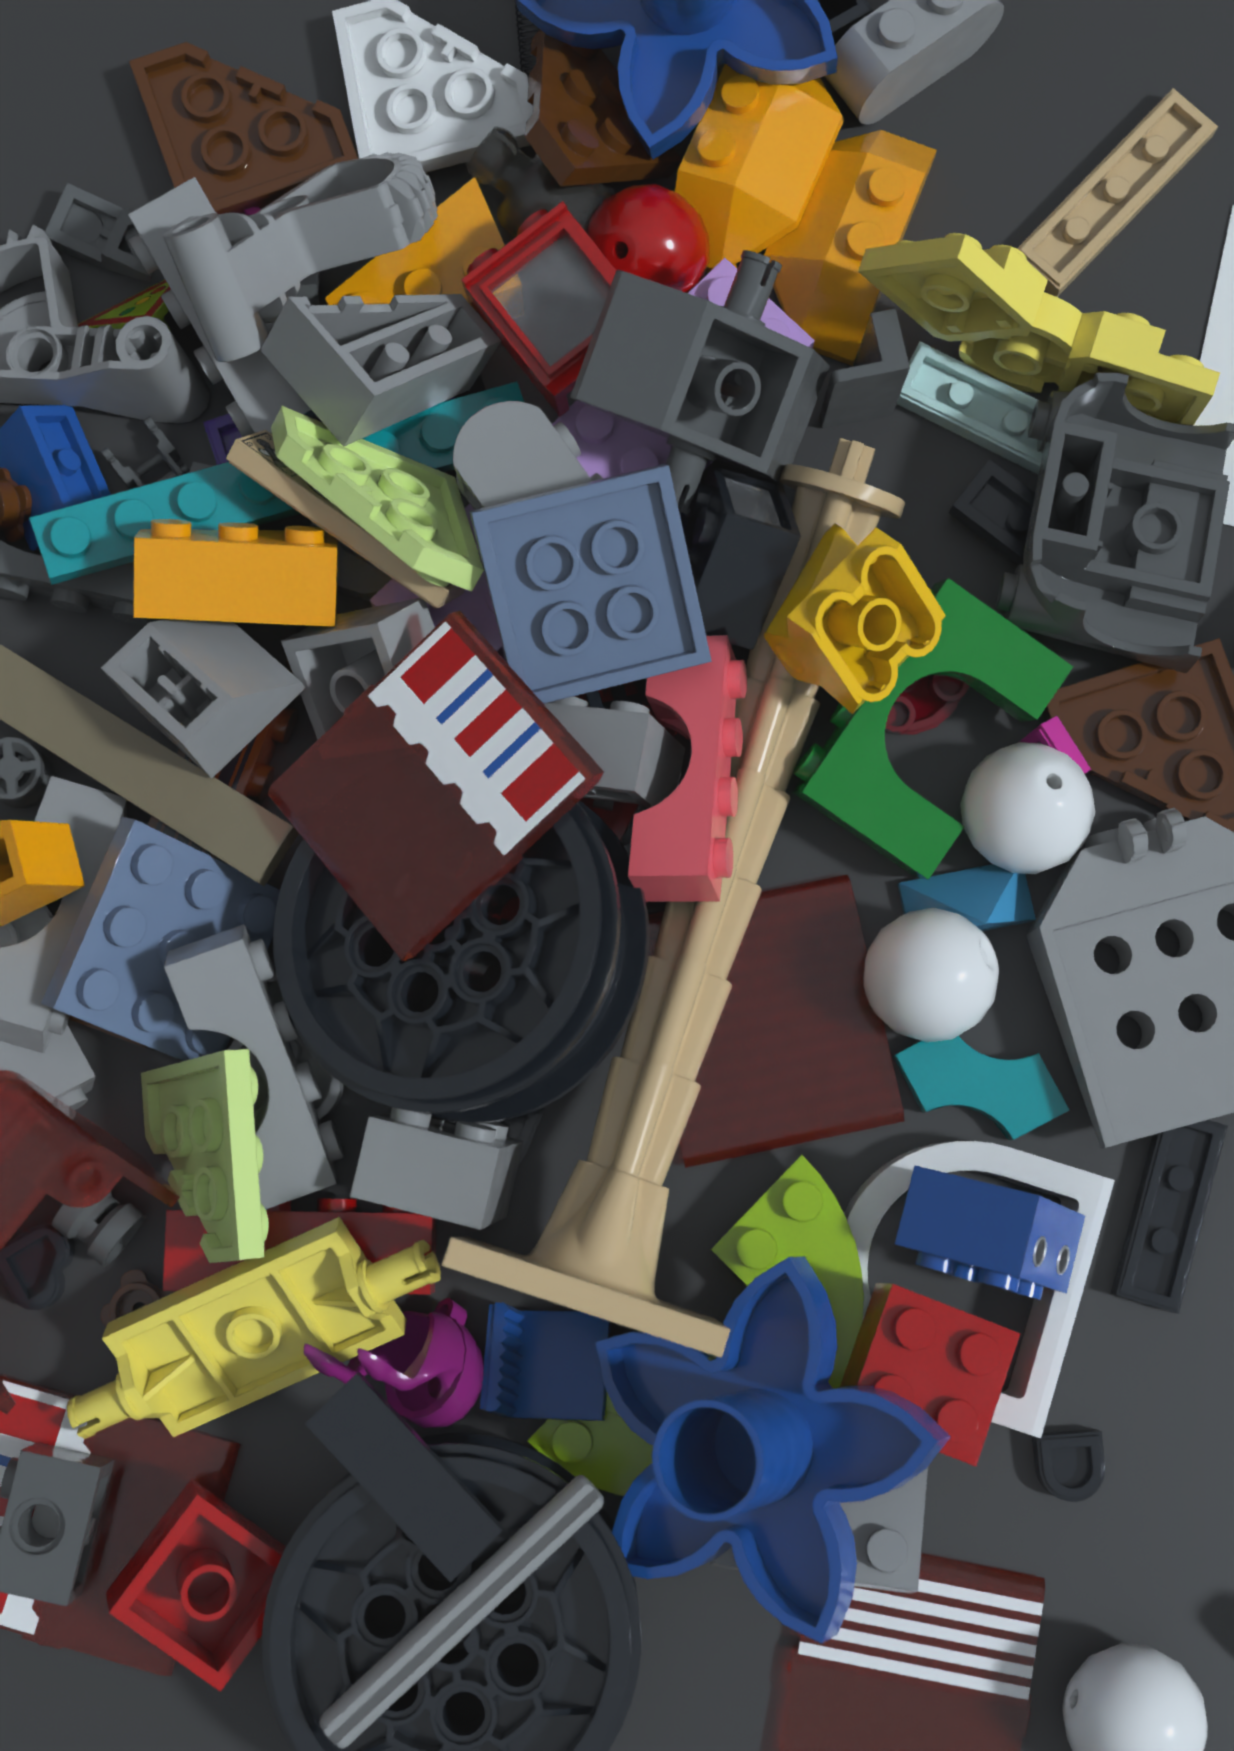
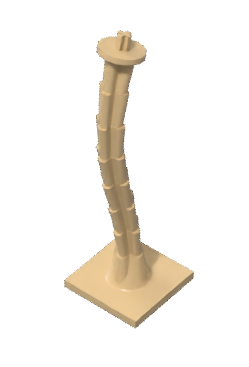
[442,438,905,1358]

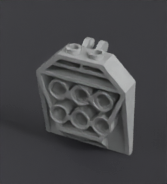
[1026,808,1234,1149]

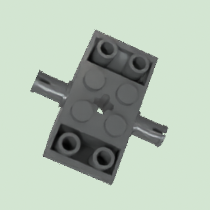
[570,250,830,515]

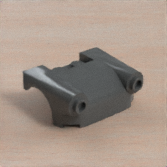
[995,373,1234,674]

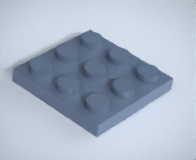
[470,464,712,709]
[41,817,280,1061]

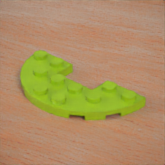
[527,1155,864,1496]

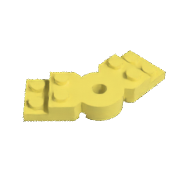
[858,233,1220,425]

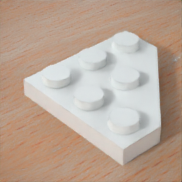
[332,0,533,173]

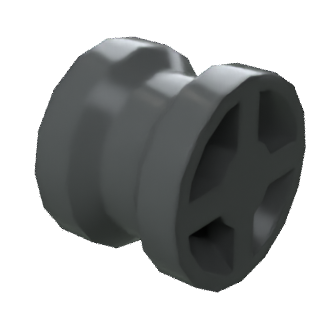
[0,737,54,809]

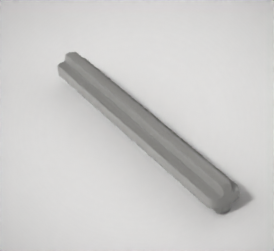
[319,1475,604,1749]

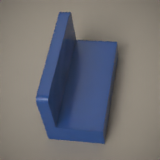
[0,405,111,551]

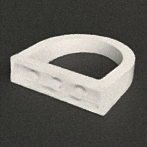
[844,1141,1115,1438]

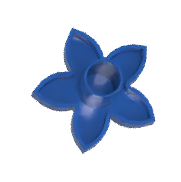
[515,0,838,160]
[595,1257,951,1644]

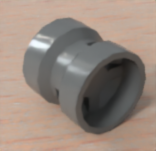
[52,1174,147,1267]

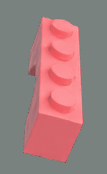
[628,635,747,902]

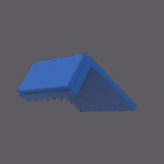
[480,1303,611,1421]

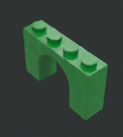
[792,578,1073,880]

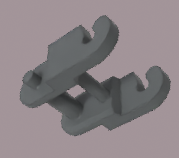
[101,417,190,490]

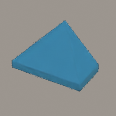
[897,864,1036,931]

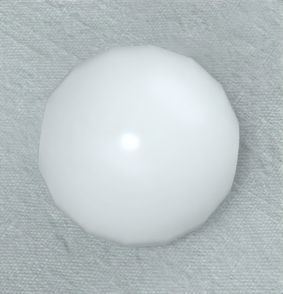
[960,742,1095,874]
[864,908,999,1043]
[1063,1643,1208,1751]

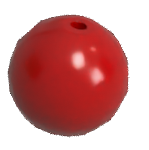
[584,184,710,300]

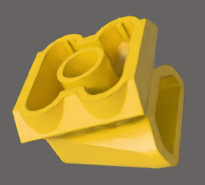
[764,523,946,714]

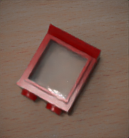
[461,201,616,417]

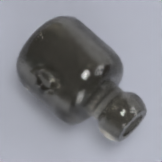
[466,126,613,271]

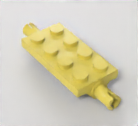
[67,1217,441,1439]

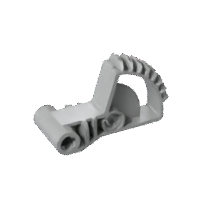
[163,152,438,362]
[0,224,210,423]

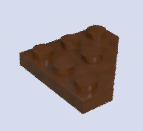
[525,29,682,186]
[129,42,358,215]
[1042,638,1234,832]

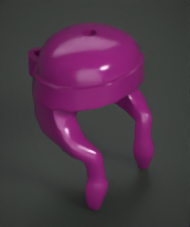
[303,1298,484,1428]

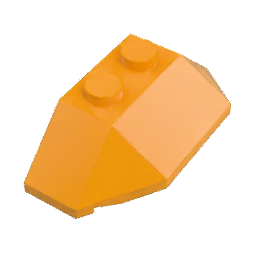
[675,64,843,273]
[764,130,937,366]

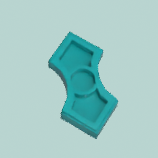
[892,1036,1069,1141]

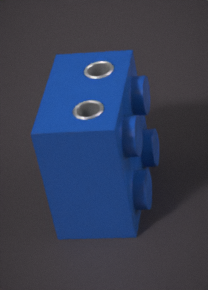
[895,1165,1085,1300]

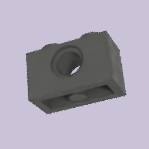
[0,1443,115,1607]

